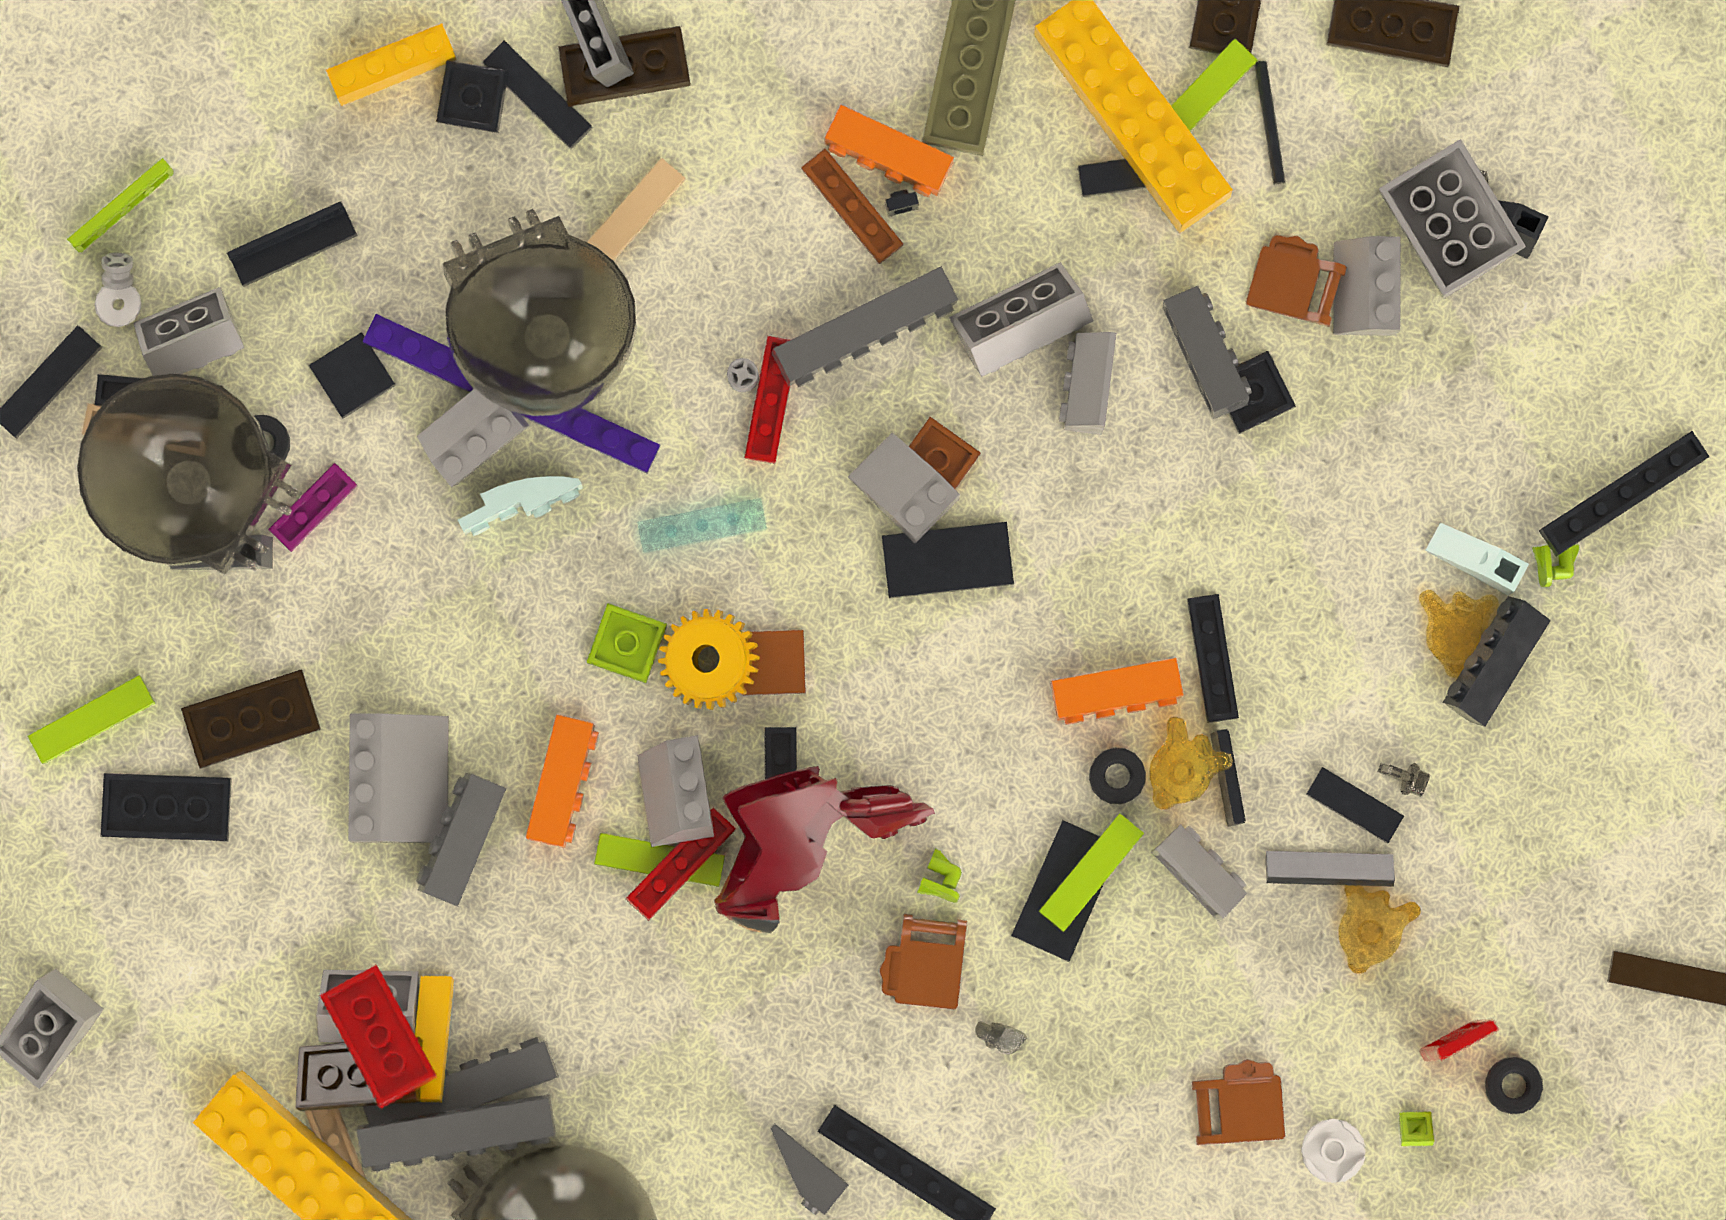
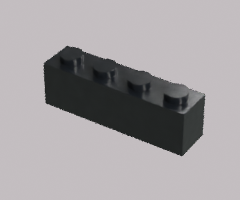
[1443,596,1551,727]

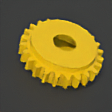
[658,609,760,710]

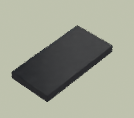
[882,522,1014,599]
[100,773,232,842]
[1011,820,1105,962]

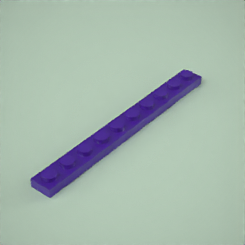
[362,314,661,474]

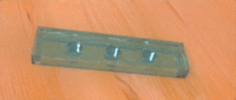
[637,498,767,553]

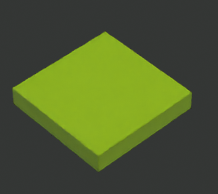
[586,603,667,683]

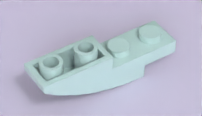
[458,476,583,536]

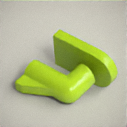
[1532,545,1579,587]
[917,849,962,903]

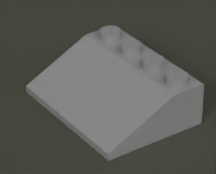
[1379,139,1526,299]
[348,714,449,843]

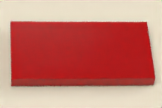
[320,964,438,1109]
[1419,1019,1499,1061]

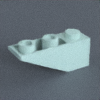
[1425,523,1529,596]

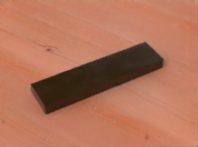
[1607,951,1726,1006]

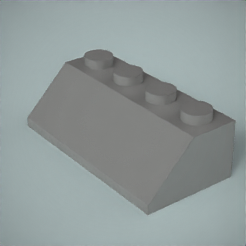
[949,262,1093,377]

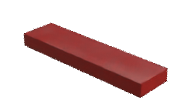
[744,336,790,464]
[626,807,736,921]

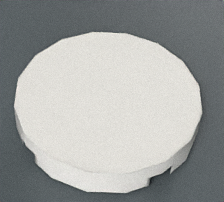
[1301,1119,1365,1183]

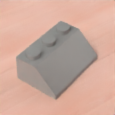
[1333,236,1401,336]
[133,287,244,384]
[1059,332,1116,435]
[417,377,529,487]
[637,735,714,847]
[1151,825,1248,921]
[316,970,419,1042]

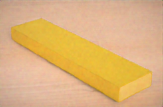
[415,976,454,1103]

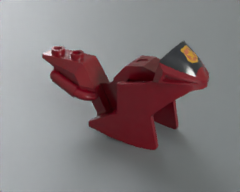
[714,766,935,933]

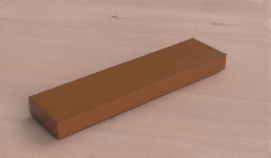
[801,148,904,265]

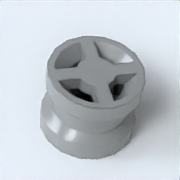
[101,252,133,290]
[727,358,759,393]

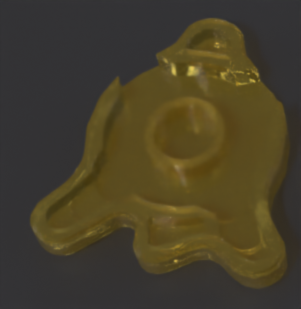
[1418,590,1499,678]
[1149,717,1233,810]
[1338,885,1421,974]

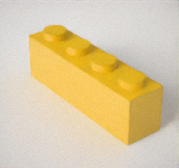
[326,23,457,106]

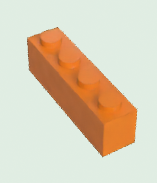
[825,105,954,197]
[1050,658,1183,725]
[526,714,599,848]

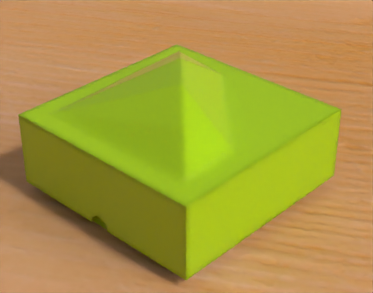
[1399,1112,1434,1146]

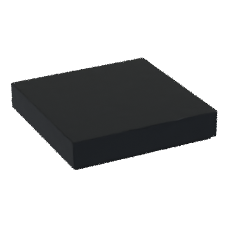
[436,60,509,133]
[309,332,396,419]
[1229,351,1296,434]

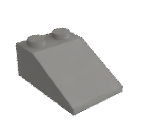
[848,433,960,543]
[0,969,103,1089]

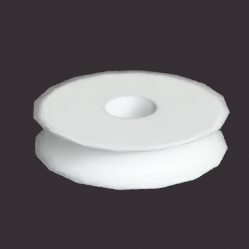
[95,286,142,327]

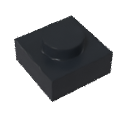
[885,190,919,217]

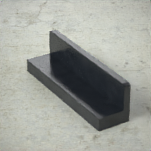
[227,201,358,287]

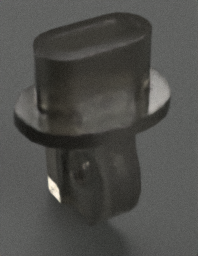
[1377,763,1430,797]
[975,1021,1027,1054]

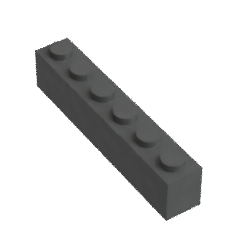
[772,266,959,387]
[363,1037,559,1124]
[357,1094,556,1172]

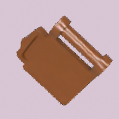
[1246,235,1347,327]
[880,914,967,1009]
[1192,1059,1285,1145]

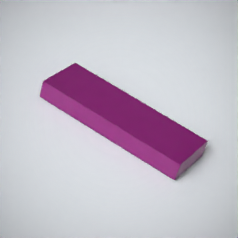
[268,463,358,552]

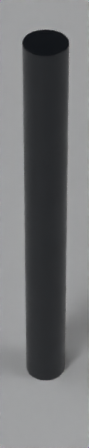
[1255,61,1286,185]

